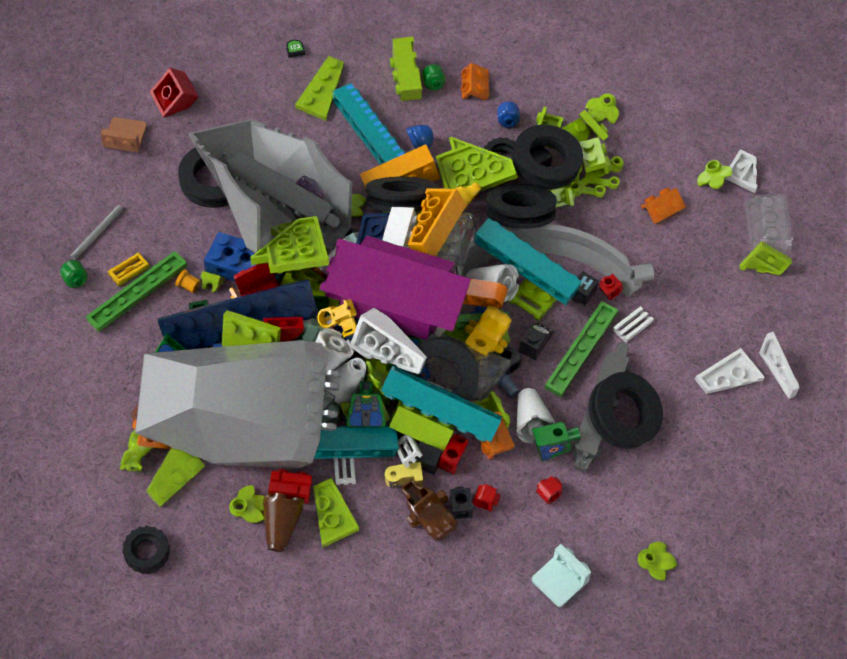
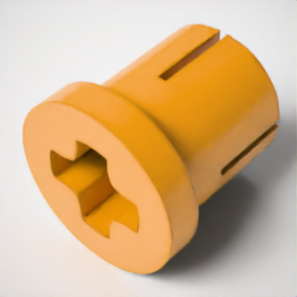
[175,269,201,293]

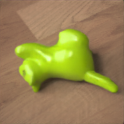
[120,430,153,472]

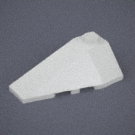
[349,308,427,374]

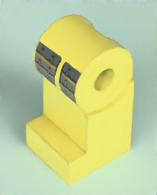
[385,462,423,488]

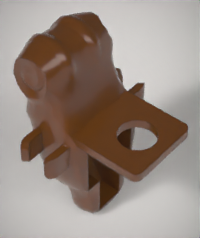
[401,480,458,541]

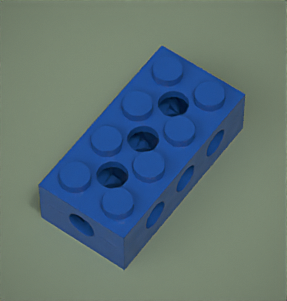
[204,231,286,285]

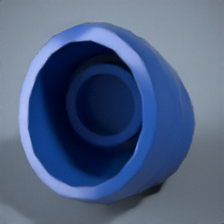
[406,125,434,149]

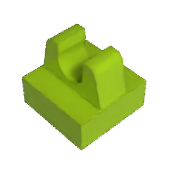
[201,271,225,292]

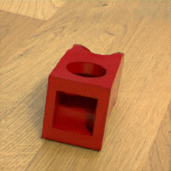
[438,433,470,475]

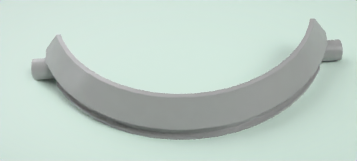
[447,224,654,297]

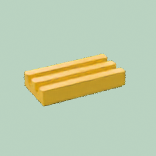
[107,252,150,287]

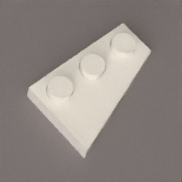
[759,332,799,399]
[695,348,765,394]

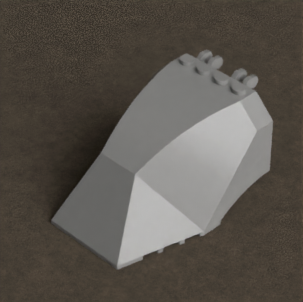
[189,119,352,271]
[135,340,341,470]

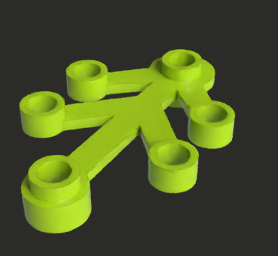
[567,156,624,198]

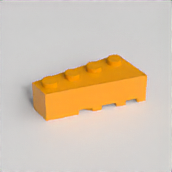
[360,145,441,188]
[408,188,466,256]

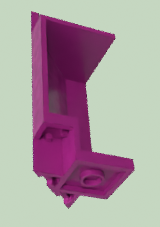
[319,236,471,340]

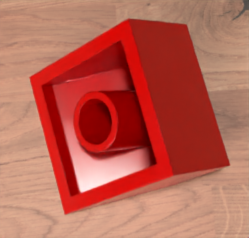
[150,68,199,117]

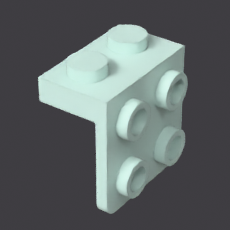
[532,544,591,607]

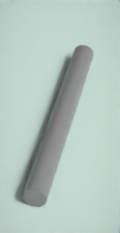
[70,205,123,260]

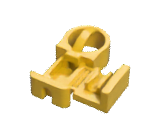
[317,299,357,337]

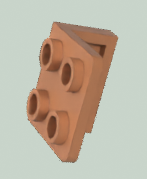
[101,117,147,153]

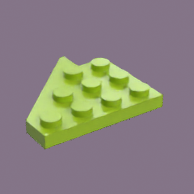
[436,137,518,192]
[250,216,329,273]

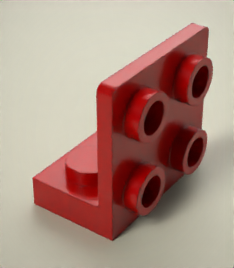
[234,263,280,296]

